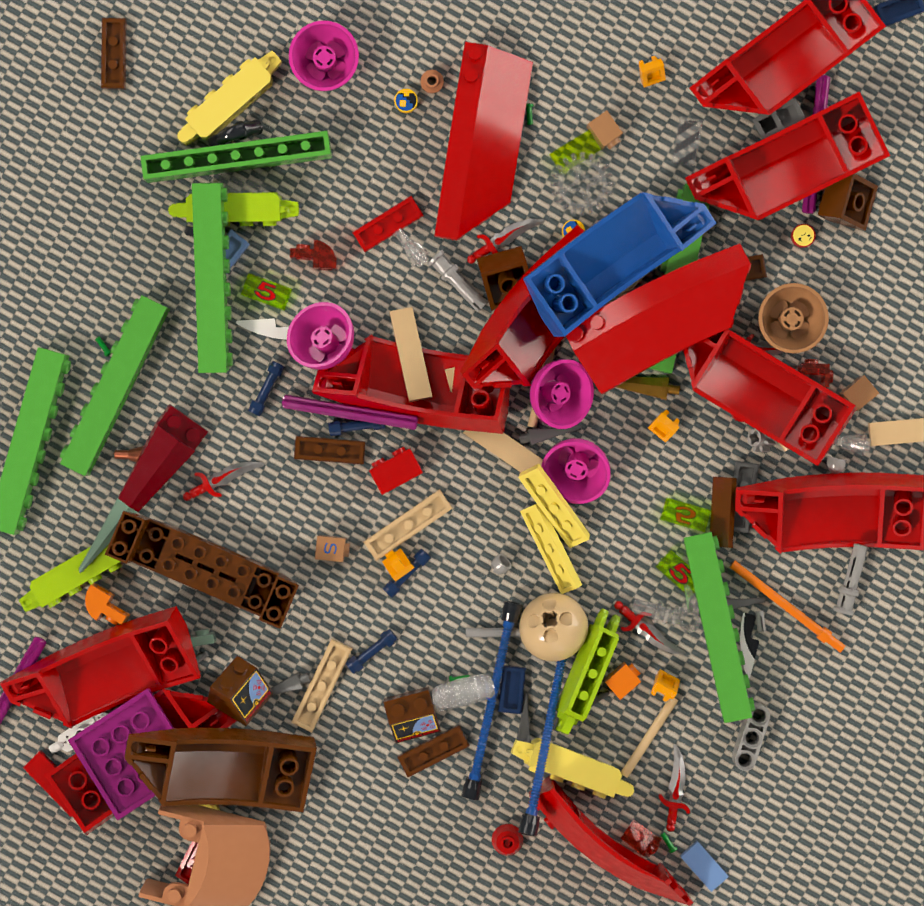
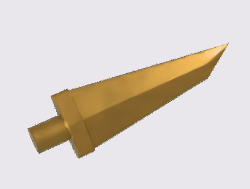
[616,377,680,400]

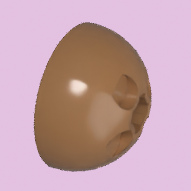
[758,283,829,353]

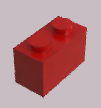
[369,446,424,495]

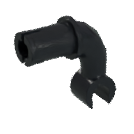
[207,119,263,146]

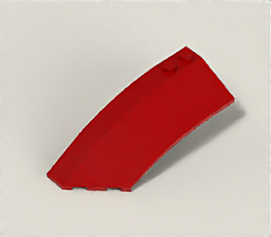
[434,42,533,240]
[312,334,510,434]
[528,775,693,906]

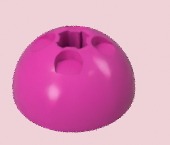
[289,21,359,91]
[287,302,354,370]
[530,359,594,429]
[541,438,611,504]

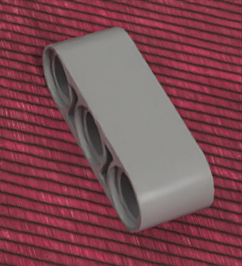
[732,702,770,771]

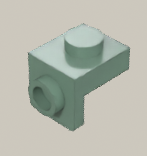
[190,628,216,656]

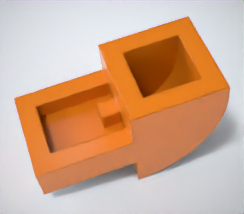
[85,583,130,625]

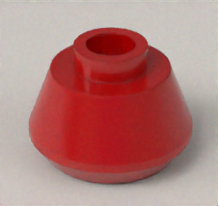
[492,824,523,856]

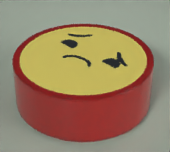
[791,224,815,248]

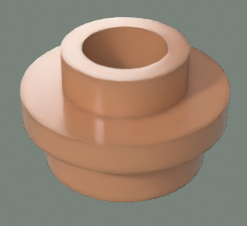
[420,70,444,94]

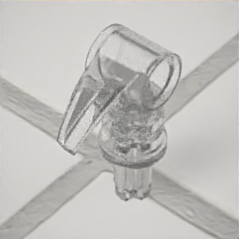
[632,585,700,633]

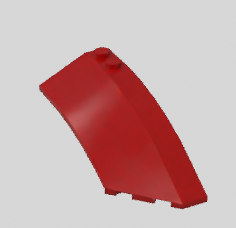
[689,0,886,115]
[685,91,891,220]
[460,225,585,389]
[566,243,752,395]
[683,329,857,466]
[735,472,924,554]
[0,606,201,729]
[45,689,237,835]

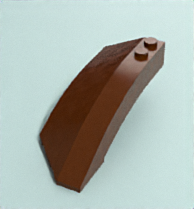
[124,728,317,812]

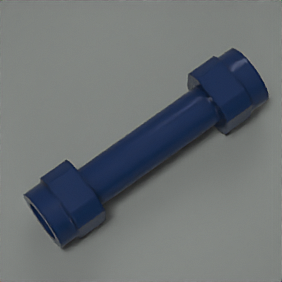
[248,361,285,416]
[328,421,386,436]
[383,548,431,598]
[346,629,398,674]

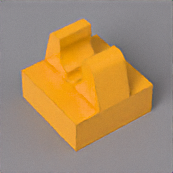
[639,56,666,88]
[648,410,679,443]
[382,548,414,581]
[651,669,680,702]

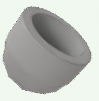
[827,456,847,474]
[491,554,511,575]

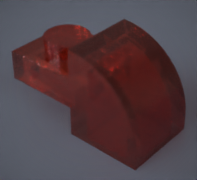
[290,240,338,271]

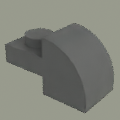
[752,98,806,140]

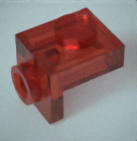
[798,359,834,388]
[621,819,662,857]

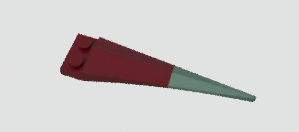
[79,404,208,573]

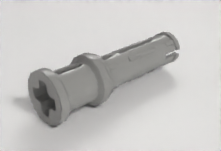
[427,250,488,312]
[833,543,869,616]

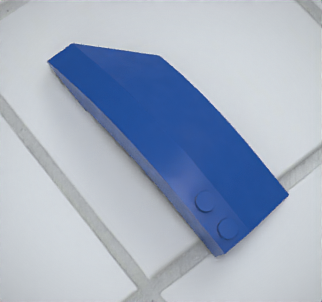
[523,192,716,337]

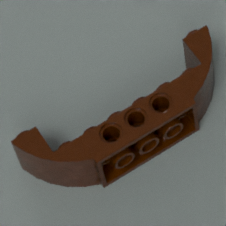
[105,511,299,629]

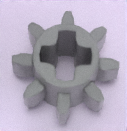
[747,428,776,452]

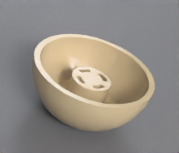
[519,593,588,661]

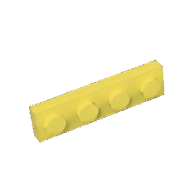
[518,464,590,548]
[520,503,582,594]

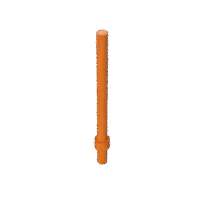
[729,560,846,653]

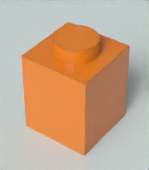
[603,662,641,700]

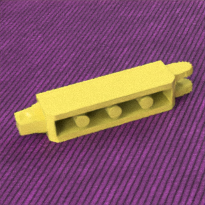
[177,51,282,146]
[511,738,634,799]

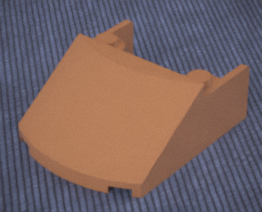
[139,805,271,906]

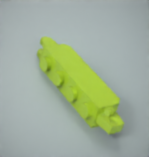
[167,192,299,226]
[19,544,122,612]
[555,608,621,735]

